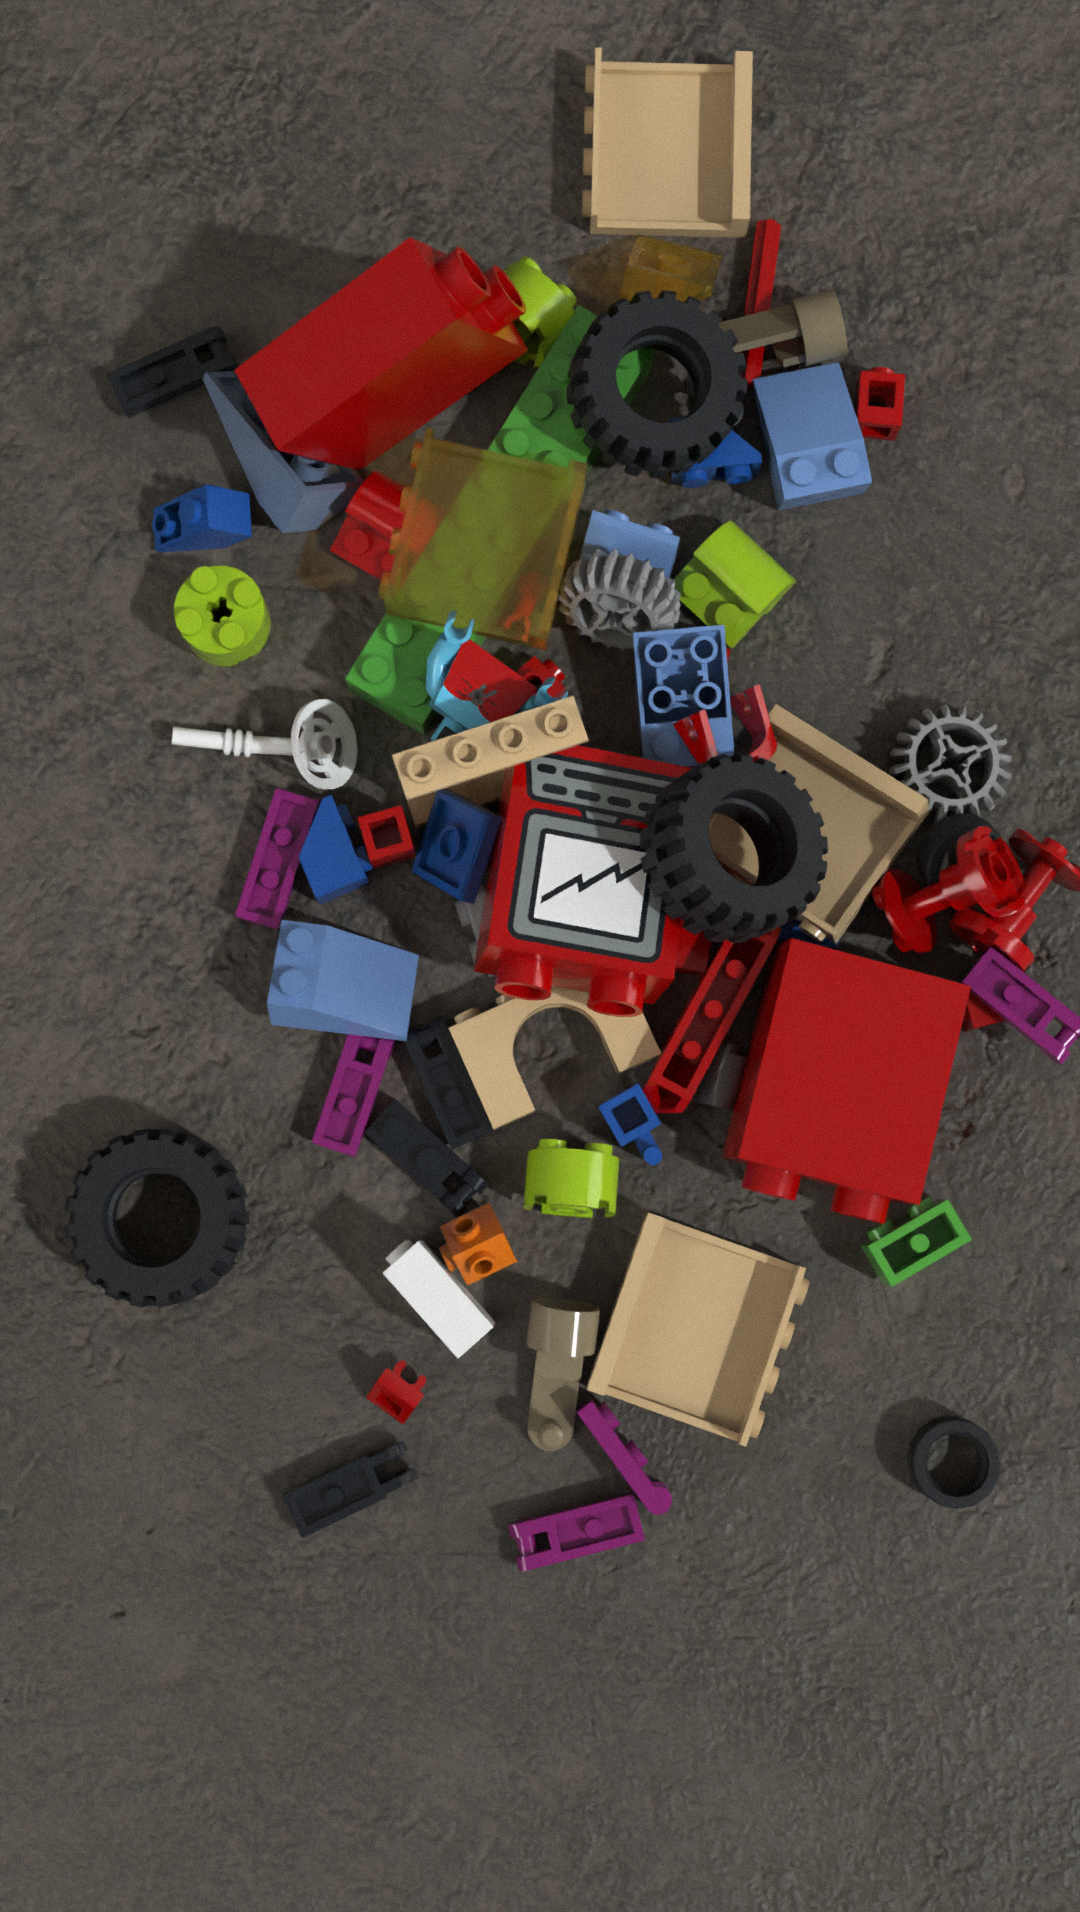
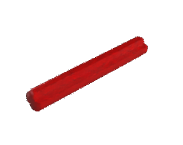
[738,218,781,390]

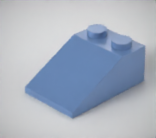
[752,362,872,510]
[267,920,419,1041]

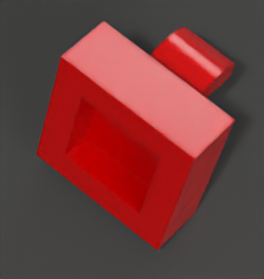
[366,1360,426,1424]

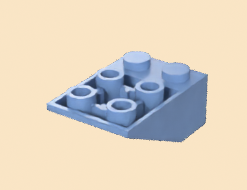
[633,625,734,766]

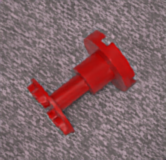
[872,826,1025,953]
[949,828,1080,973]

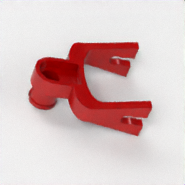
[673,684,777,764]

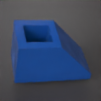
[667,417,762,488]
[152,484,252,552]
[298,795,373,905]

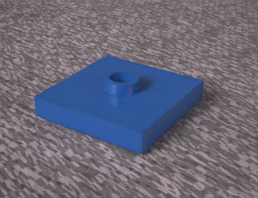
[412,788,502,904]

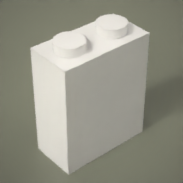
[383,1239,495,1359]

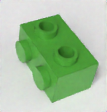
[860,1196,972,1287]

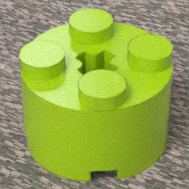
[504,256,577,367]
[174,566,271,667]
[523,1139,620,1218]

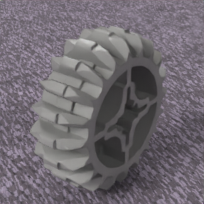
[559,549,681,653]
[889,704,1012,824]

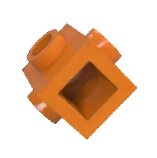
[439,1202,517,1286]

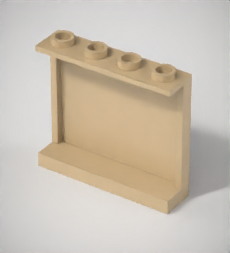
[582,47,753,238]
[392,696,589,829]
[709,704,929,945]
[586,1212,810,1447]

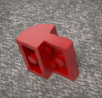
[330,471,449,591]

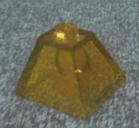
[619,234,723,302]

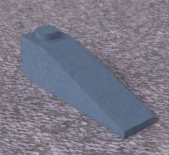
[203,371,365,534]

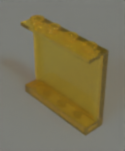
[378,428,588,650]

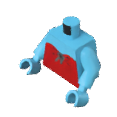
[426,610,568,741]

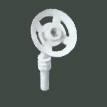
[172,699,358,790]

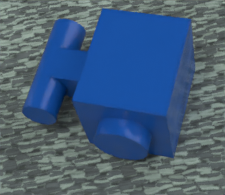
[598,1083,662,1165]

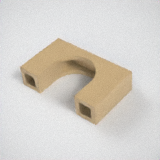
[449,986,661,1130]

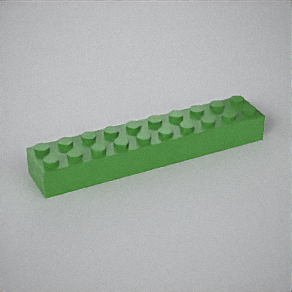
[345,305,655,736]

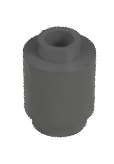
[697,1042,748,1110]

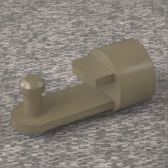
[718,289,848,367]
[526,1297,600,1451]

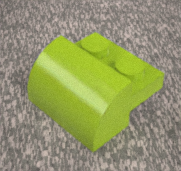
[674,521,796,648]

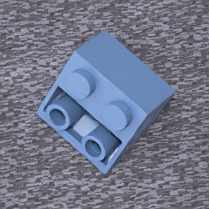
[580,510,680,578]

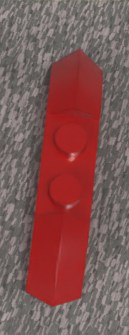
[642,927,781,1113]

